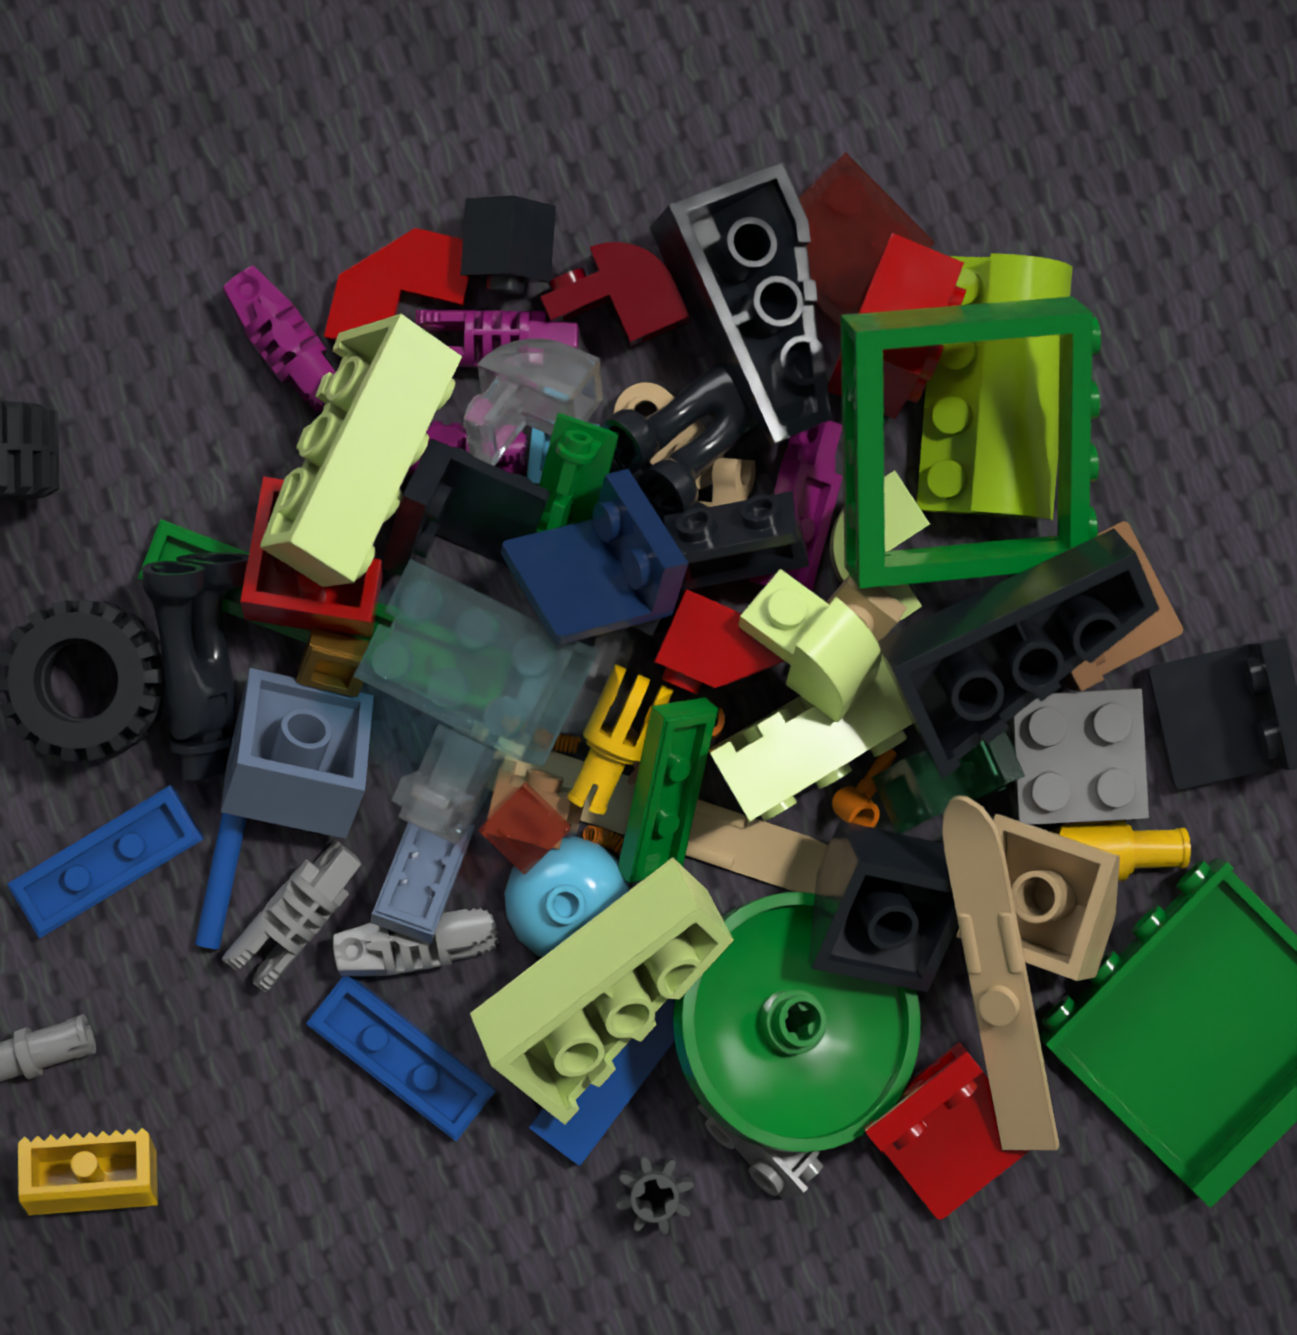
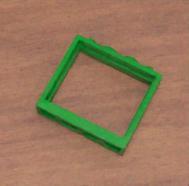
[841,296,1101,589]

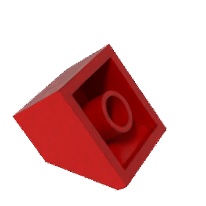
[655,589,785,694]

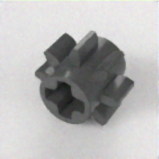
[616,1152,694,1234]

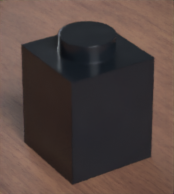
[460,195,556,294]

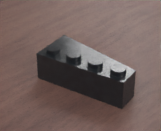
[877,528,1160,780]

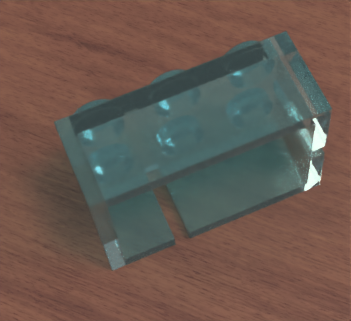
[354,559,599,766]

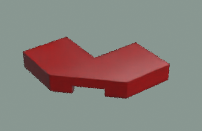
[324,228,471,341]

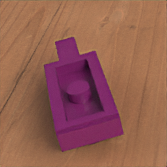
[750,420,843,592]

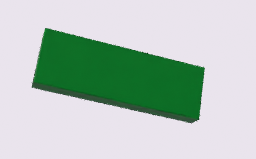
[618,698,718,883]

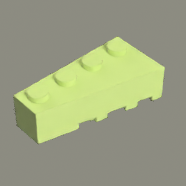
[260,314,462,587]
[709,657,913,821]
[470,857,733,1125]

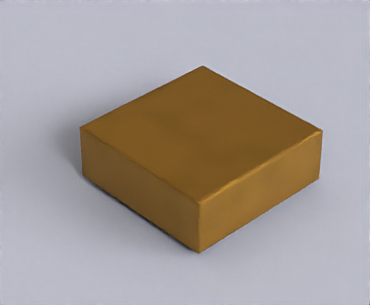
[296,627,375,697]

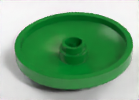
[673,892,921,1152]

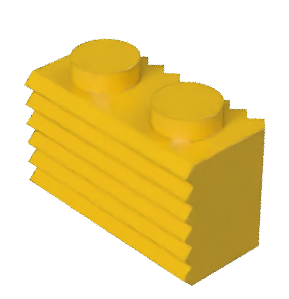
[18,1128,158,1215]

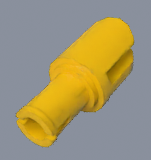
[567,664,674,815]
[1050,820,1191,882]

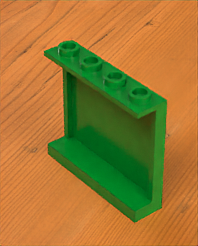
[1039,858,1297,1208]

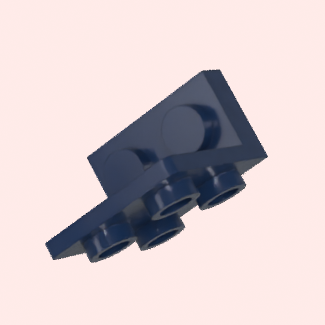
[501,469,688,645]

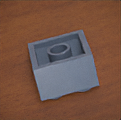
[220,668,374,839]

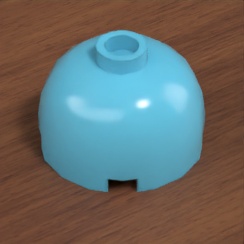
[504,836,630,957]

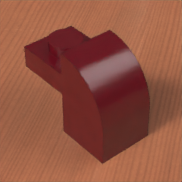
[540,242,689,348]

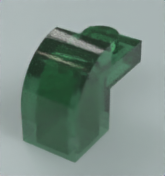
[871,731,1025,834]

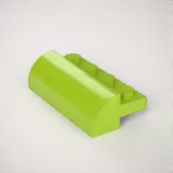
[917,253,1073,520]

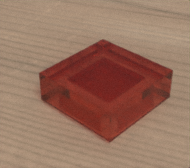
[478,781,572,875]

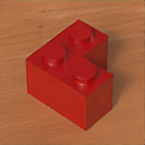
[828,233,967,419]
[240,476,383,640]

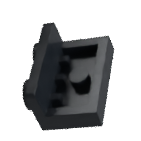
[664,491,809,591]

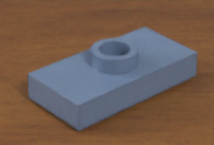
[370,805,475,944]

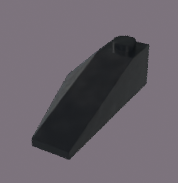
[649,162,831,445]

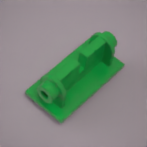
[535,412,619,533]

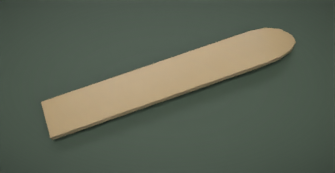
[491,736,829,893]
[942,796,1060,1150]

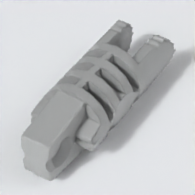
[222,840,361,993]
[333,908,500,976]

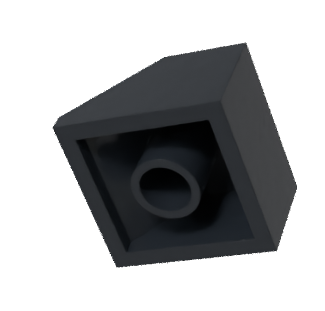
[808,820,959,992]

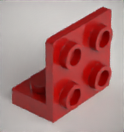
[864,1042,1030,1220]

